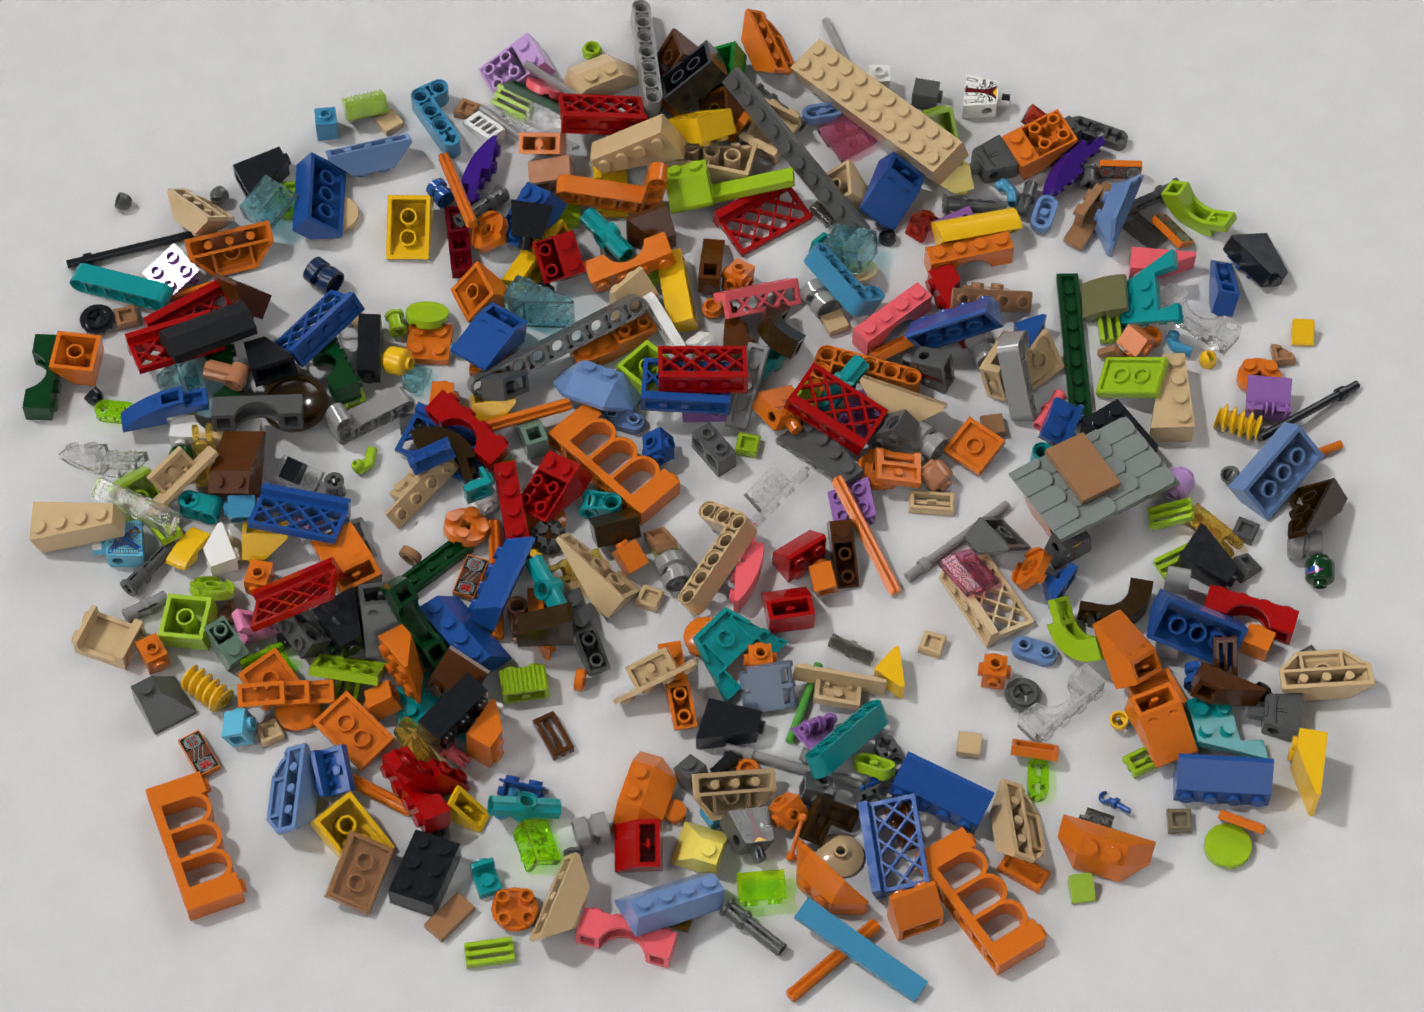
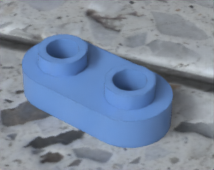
[802,102,843,125]
[1030,195,1058,233]
[602,410,644,435]
[1011,636,1057,667]

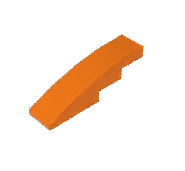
[237,679,336,708]

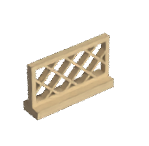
[939,553,1035,648]

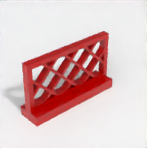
[557,93,647,135]
[713,187,813,257]
[143,280,231,358]
[124,309,225,374]
[658,346,748,393]
[784,362,888,456]
[250,557,344,632]

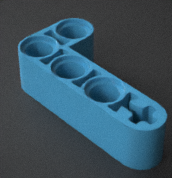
[411,79,461,158]
[804,242,885,317]

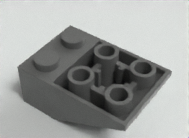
[357,581,400,659]

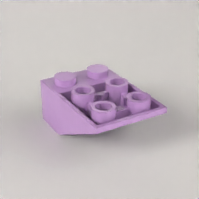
[478,32,556,99]

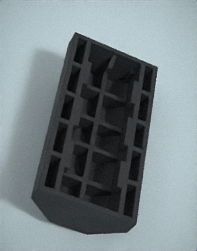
[158,300,258,364]

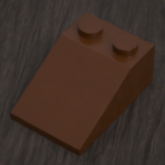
[207,431,266,498]

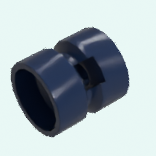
[303,257,344,295]

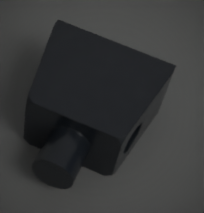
[511,199,553,252]

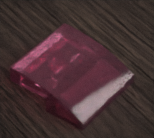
[817,115,877,163]
[938,549,1000,597]

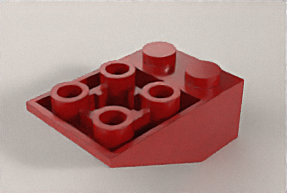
[521,450,593,523]

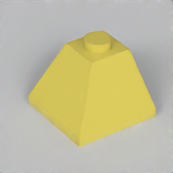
[920,161,974,195]
[670,821,729,875]

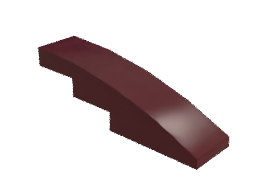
[444,206,473,279]

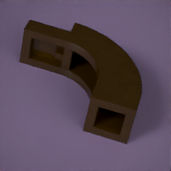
[757,303,806,360]
[411,427,477,485]
[1077,577,1154,624]

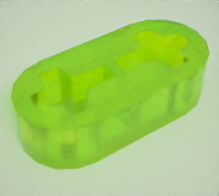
[94,400,133,424]
[1027,758,1049,802]

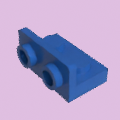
[1038,397,1084,445]

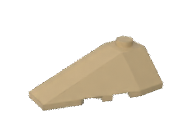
[556,532,641,618]

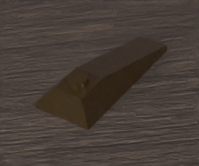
[1287,478,1348,540]

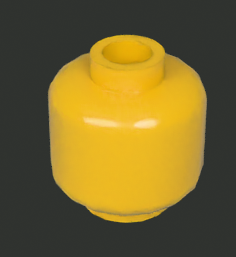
[380,346,415,377]

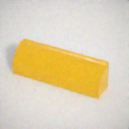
[931,207,1023,245]
[501,219,570,296]
[658,248,699,332]

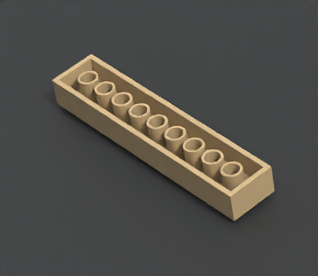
[791,39,969,185]

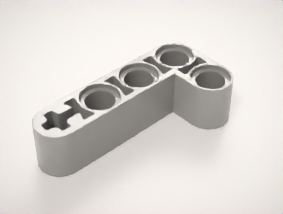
[997,330,1037,422]
[326,386,414,445]
[1155,565,1191,660]

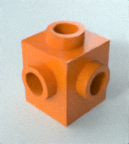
[721,258,755,290]
[743,642,777,668]
[977,653,1011,690]
[768,792,809,831]

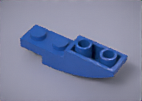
[121,386,209,433]

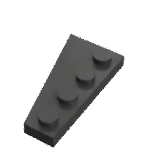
[776,421,864,486]

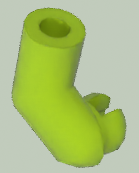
[351,446,378,474]

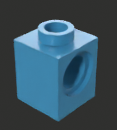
[314,107,339,141]
[223,495,258,523]

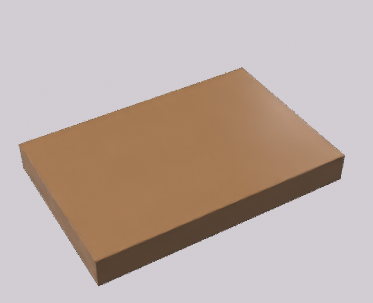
[1045,432,1121,504]
[324,830,395,916]

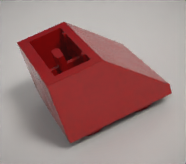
[532,230,587,284]
[772,530,827,583]
[761,587,815,634]
[614,819,663,873]

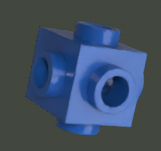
[642,427,675,466]

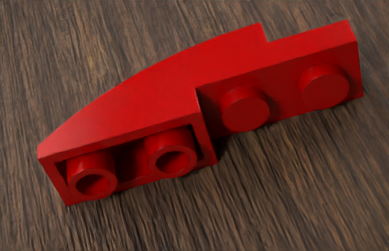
[388,749,471,794]

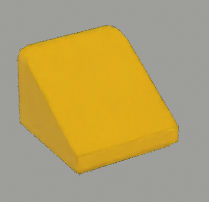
[1291,318,1315,346]

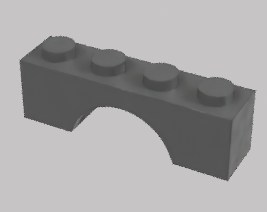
[211,394,304,432]

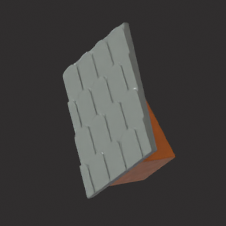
[1008,416,1180,543]

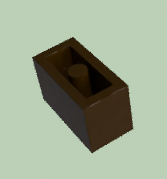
[588,508,642,548]

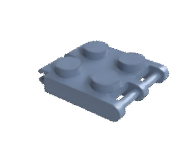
[739,660,798,712]

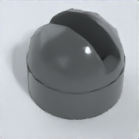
[210,186,229,204]
[115,192,132,210]
[1220,466,1240,484]

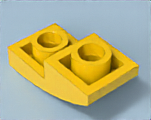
[166,527,211,571]

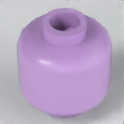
[1164,466,1195,500]

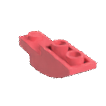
[729,523,764,612]

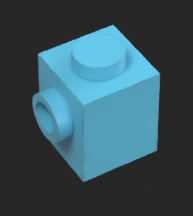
[221,708,257,747]

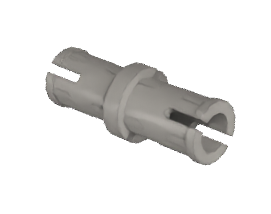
[121,590,167,622]

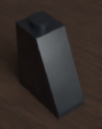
[233,146,291,208]
[1223,233,1288,287]
[357,314,384,384]
[243,336,299,387]
[1175,523,1238,588]
[313,587,364,659]
[696,698,766,750]

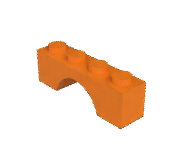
[924,231,1014,274]
[583,232,676,293]

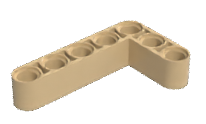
[678,501,758,616]

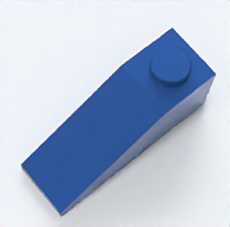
[1209,260,1240,317]

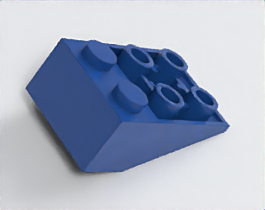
[859,152,926,230]
[505,181,568,248]
[450,302,528,371]

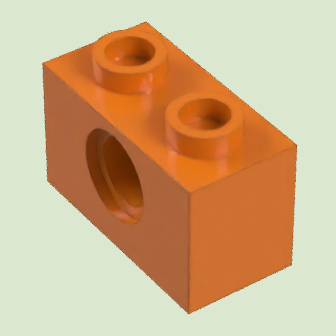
[519,132,567,155]

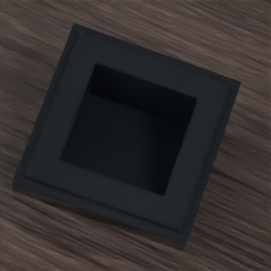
[278,456,308,485]

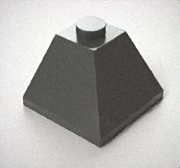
[963,517,1031,553]
[130,676,197,735]

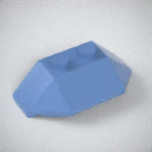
[325,133,412,177]
[1093,174,1144,257]
[553,360,641,413]
[267,743,318,835]

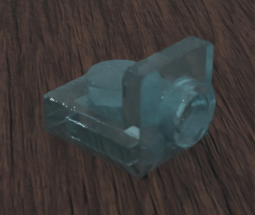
[402,364,433,395]

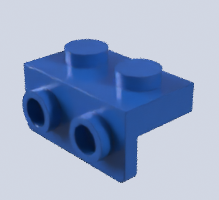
[310,744,356,797]

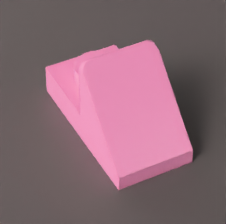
[231,608,277,645]

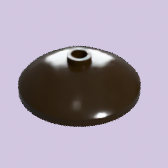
[263,374,328,432]

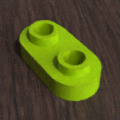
[853,753,896,781]

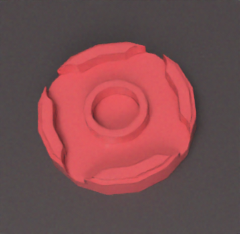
[525,77,562,100]

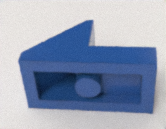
[1041,562,1078,608]

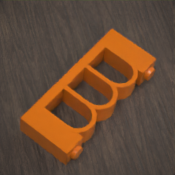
[548,404,680,526]
[145,771,248,921]
[915,827,1047,976]

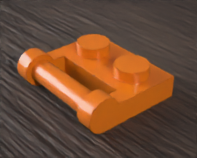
[874,447,921,488]

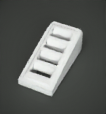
[463,111,506,143]

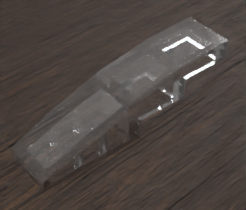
[90,477,182,536]

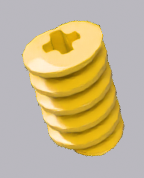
[1213,404,1263,442]
[181,664,234,712]

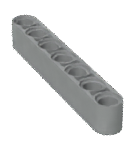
[630,0,663,117]

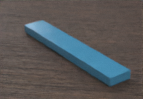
[794,897,928,1003]

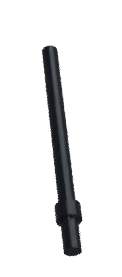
[66,231,195,269]
[1257,381,1360,442]

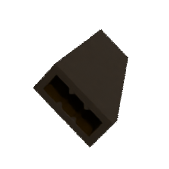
[512,602,574,647]

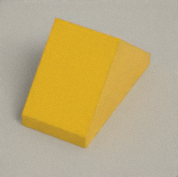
[874,646,905,698]
[447,786,490,833]

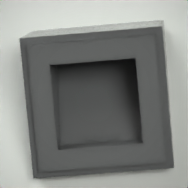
[400,414,423,435]
[1233,553,1262,583]

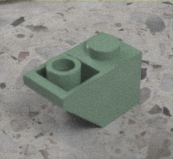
[515,419,549,460]
[204,615,250,672]

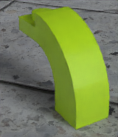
[1161,180,1237,237]
[1047,595,1104,662]

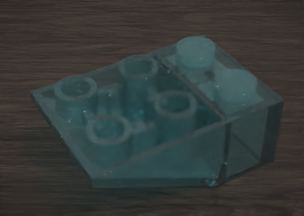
[504,274,575,328]

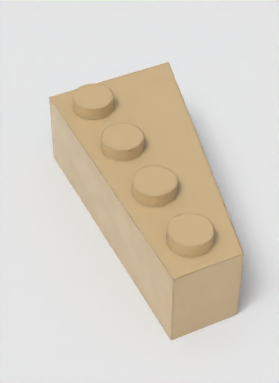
[590,114,686,174]
[665,142,758,184]
[1149,353,1195,442]
[29,501,126,553]

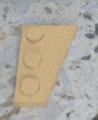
[1026,329,1065,390]

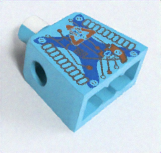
[92,519,145,568]

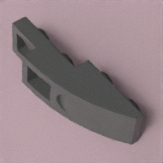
[563,587,611,676]

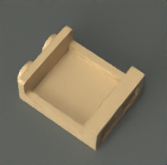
[738,97,802,164]
[979,330,1009,402]
[72,605,146,670]

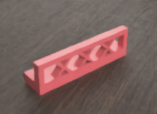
[713,278,802,319]

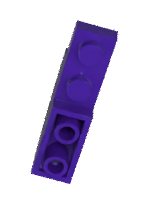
[461,135,501,211]
[1042,136,1106,197]

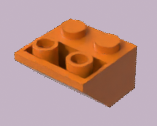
[887,880,944,941]

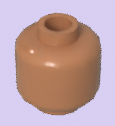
[921,458,953,492]

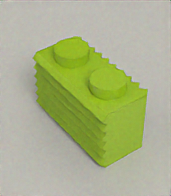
[341,89,389,122]
[499,663,549,704]

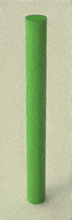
[785,662,823,745]

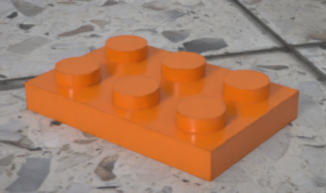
[312,690,395,772]

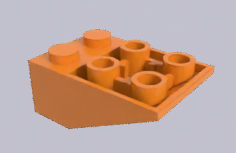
[1002,109,1078,181]
[310,522,382,595]
[1092,609,1163,689]
[377,624,424,704]
[1124,681,1198,769]

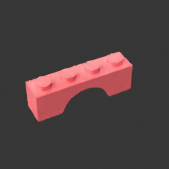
[852,282,932,356]
[575,907,677,969]

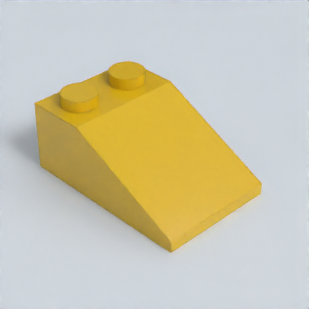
[668,108,736,147]
[386,195,434,260]
[1287,728,1328,816]
[309,791,395,858]

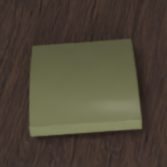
[1081,274,1129,322]

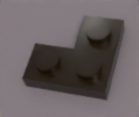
[799,793,859,846]

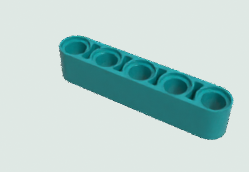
[69,263,174,311]
[805,699,889,779]

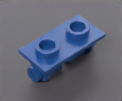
[406,437,456,475]
[497,775,548,798]

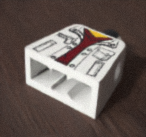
[962,74,1010,119]

